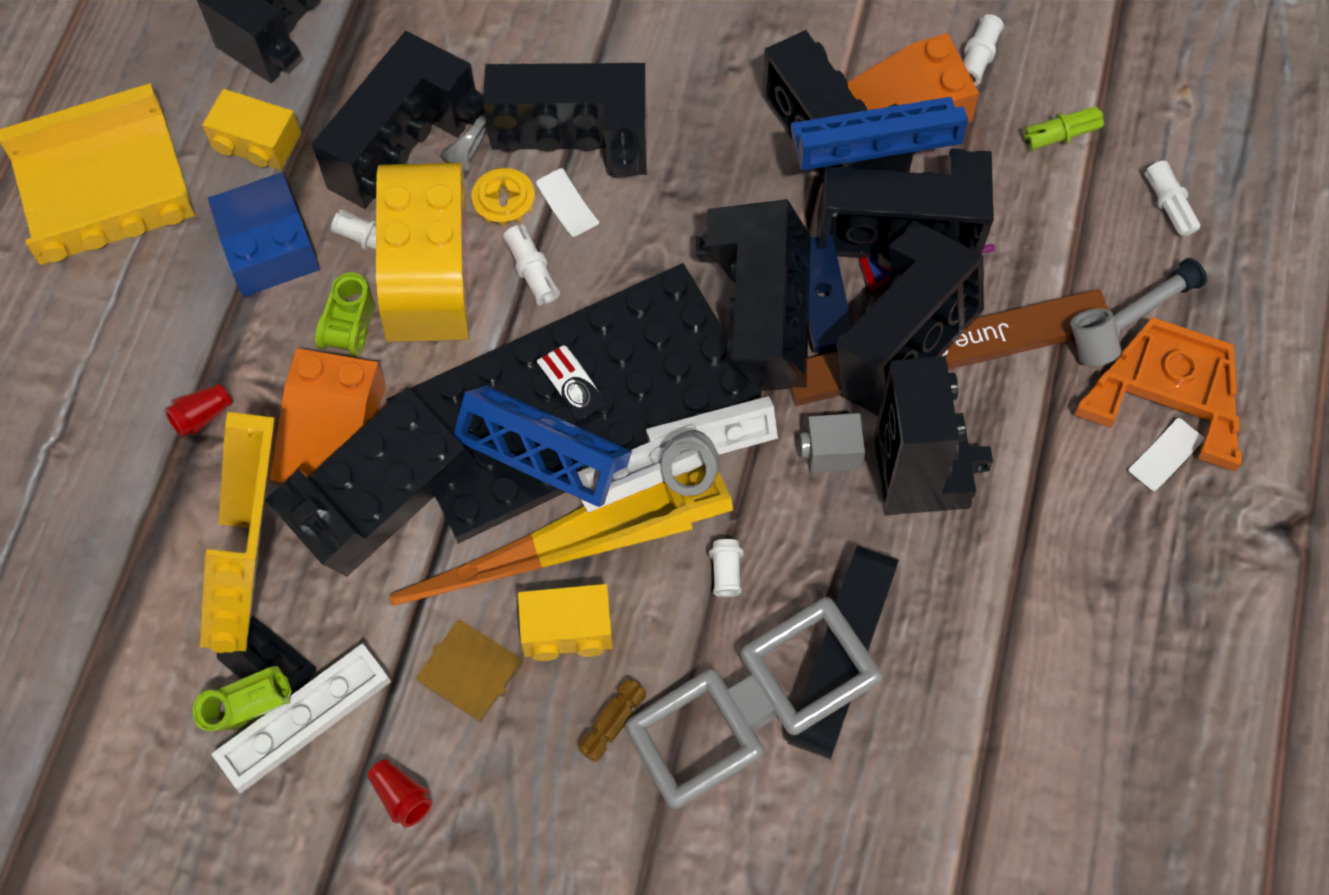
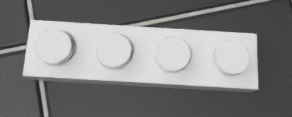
[211,643,391,794]

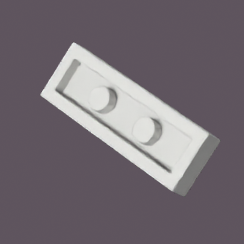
[646,396,778,454]
[577,424,705,513]

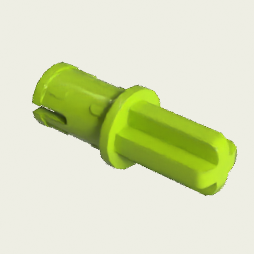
[1023,107,1104,151]

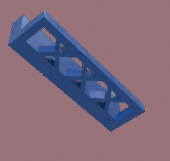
[791,96,968,171]
[453,385,632,507]

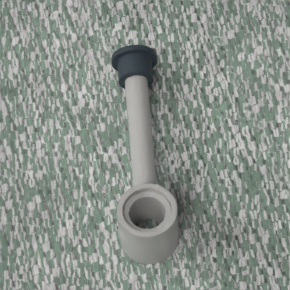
[1070,258,1207,366]

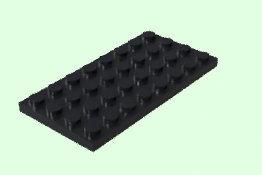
[386,263,762,544]

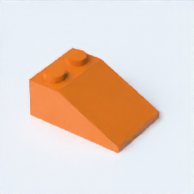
[847,33,979,122]
[270,348,386,485]

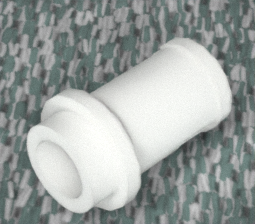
[709,539,744,598]

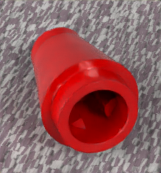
[164,383,232,438]
[367,759,432,828]

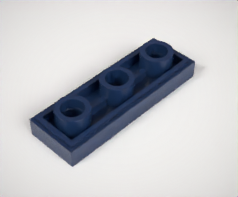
[808,235,853,353]

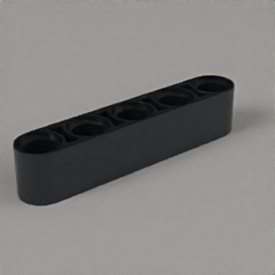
[787,545,899,760]

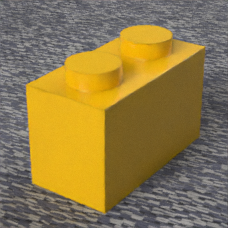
[202,89,302,170]
[518,584,613,661]

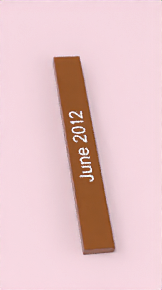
[790,289,1109,406]

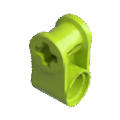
[315,272,375,357]

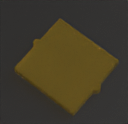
[416,620,523,723]

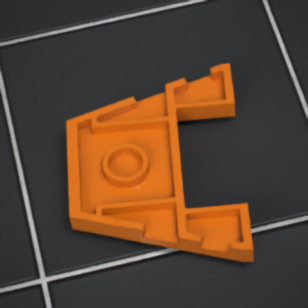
[1075,317,1242,472]

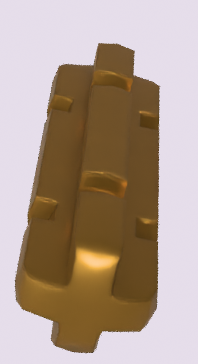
[578,679,646,762]

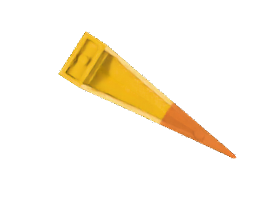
[389,464,733,605]

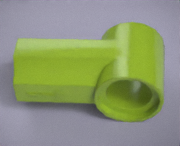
[192,666,292,732]

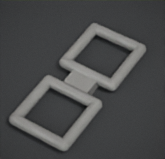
[625,597,883,809]

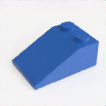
[208,172,320,297]

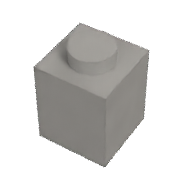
[800,413,865,473]

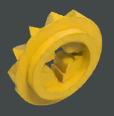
[471,168,536,227]

